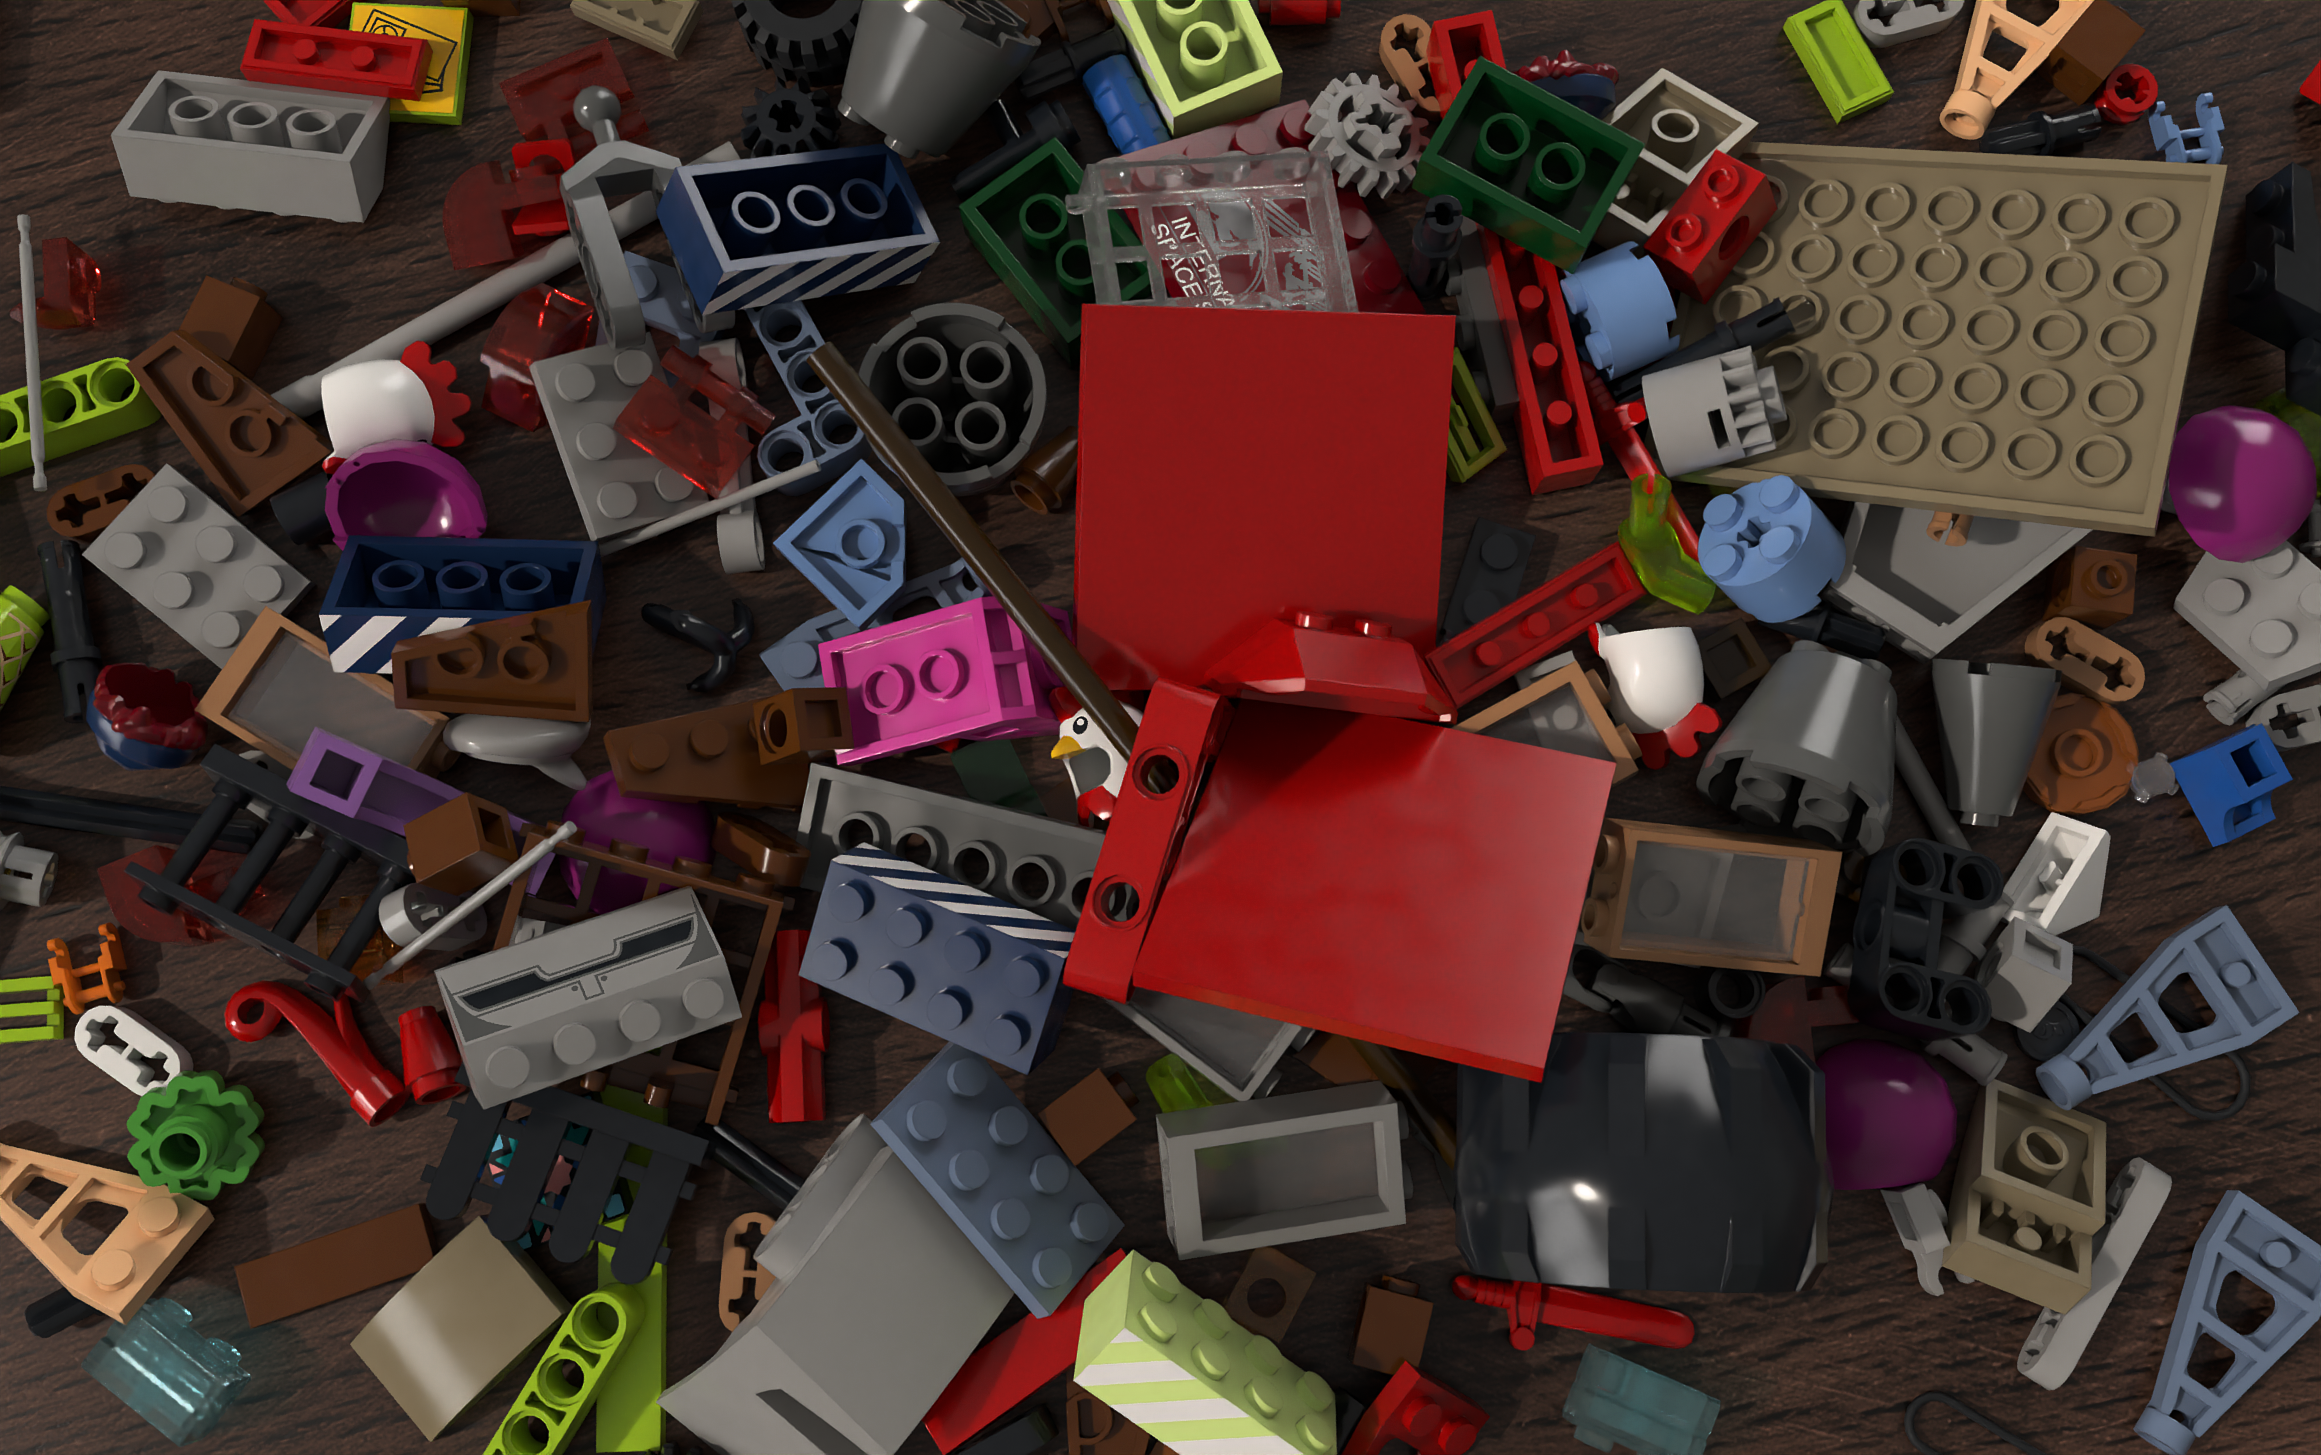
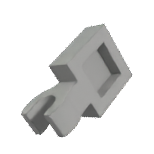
[1880,1183,1975,1296]

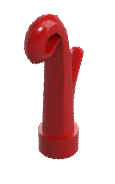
[224,980,410,1127]

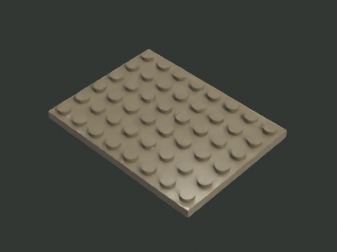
[1644,142,2228,537]

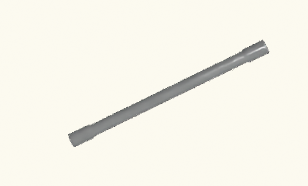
[270,141,741,420]

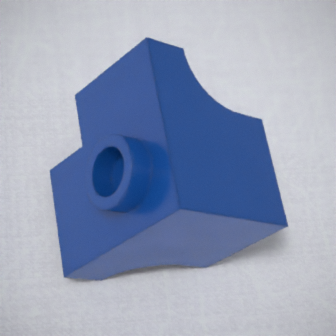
[2168,723,2293,847]

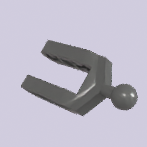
[560,85,735,350]

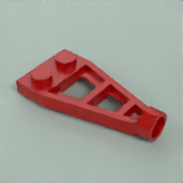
[1342,1360,1490,1455]

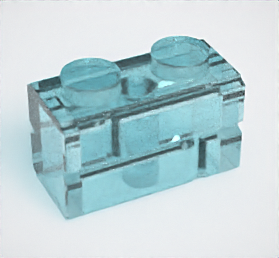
[81,1297,251,1447]
[1562,1343,1721,1455]

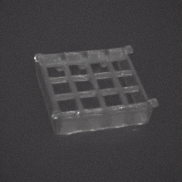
[1065,147,1359,312]

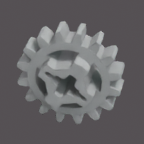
[1305,73,1431,199]

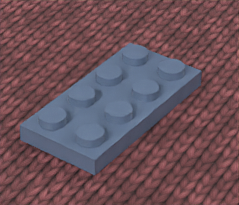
[870,1041,1125,1319]

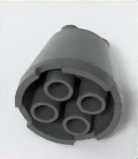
[838,0,1041,159]
[858,303,1047,496]
[1696,640,1897,857]

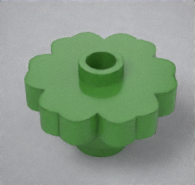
[127,1070,265,1200]

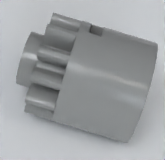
[1642,346,1787,478]

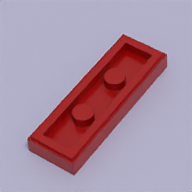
[240,19,433,101]

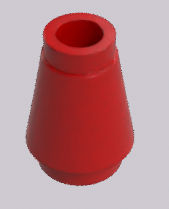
[398,1006,467,1105]

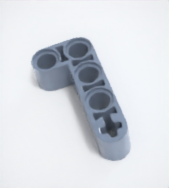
[744,300,873,496]

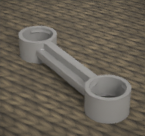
[699,337,765,575]

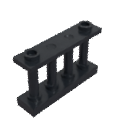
[124,744,416,1003]

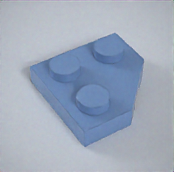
[773,458,907,632]

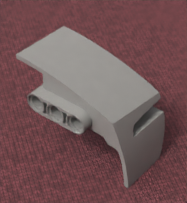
[656,1113,1015,1455]

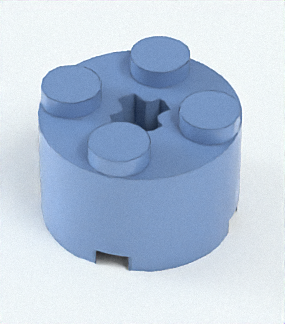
[1558,241,1680,382]
[1698,475,1846,623]

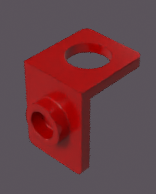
[512,138,576,236]

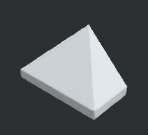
[2000,812,2111,936]

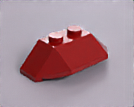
[1203,611,1458,725]

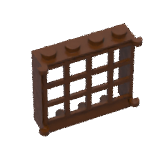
[460,820,796,1126]

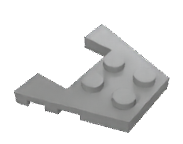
[2173,484,2321,691]

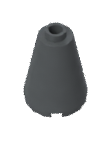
[1931,659,2062,827]

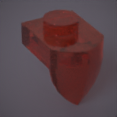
[9,237,101,330]

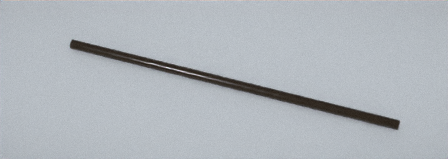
[806,341,1457,1171]

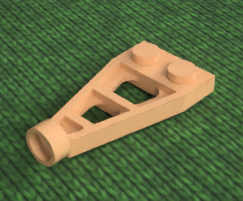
[1940,0,2094,140]
[0,1143,214,1325]

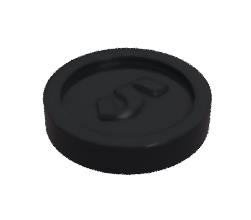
[2013,1001,2079,1062]

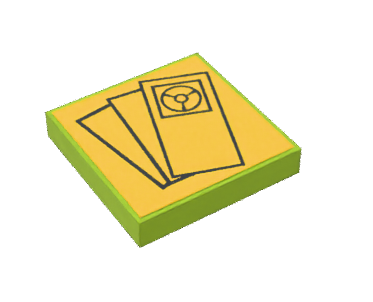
[349,2,474,125]

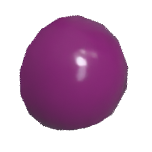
[2169,405,2317,563]
[325,439,488,551]
[558,770,716,914]
[1815,1038,1957,1190]

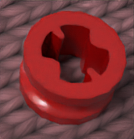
[2094,64,2158,125]

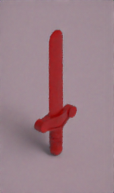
[1579,361,1700,566]
[1451,1275,1695,1350]

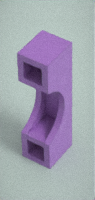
[286,726,556,895]

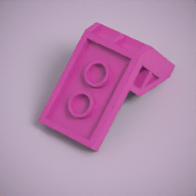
[818,596,1072,766]

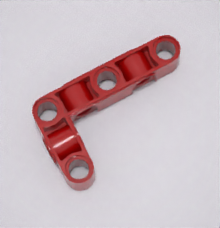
[1063,677,1237,1005]

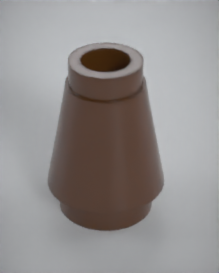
[1010,426,1078,515]

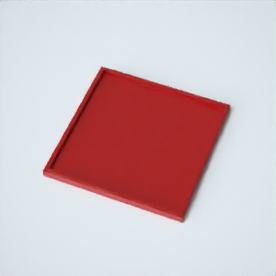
[1072,303,1456,690]
[1132,698,1616,1083]

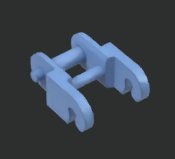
[2148,92,2225,164]

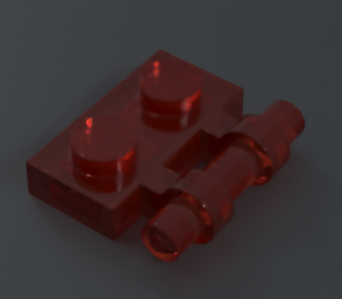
[499,38,650,176]
[613,345,776,499]

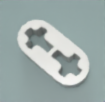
[75,1006,194,1096]

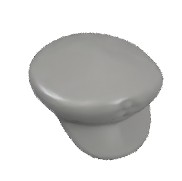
[443,714,591,791]

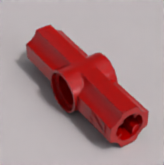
[758,930,830,1124]

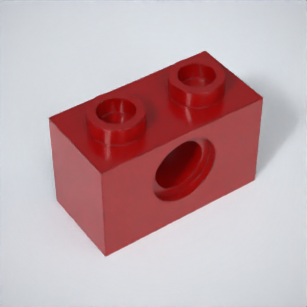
[1643,149,1778,305]

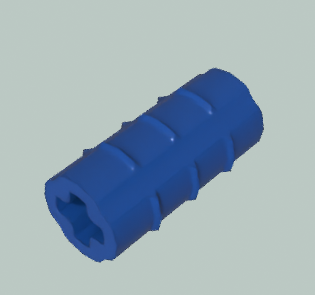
[1082,54,1171,156]

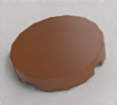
[2023,693,2139,816]

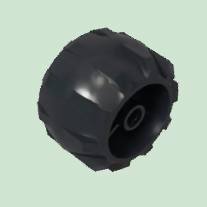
[1453,1032,1835,1293]

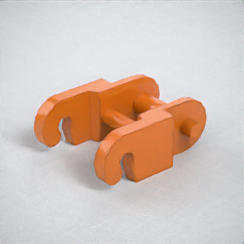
[47,922,127,1015]

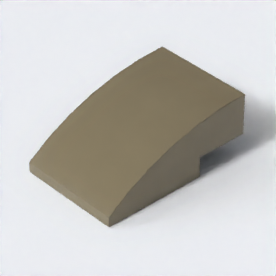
[1592,68,1759,259]
[1942,1079,2106,1315]
[350,1214,573,1442]

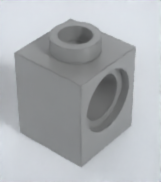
[1974,917,2073,1033]

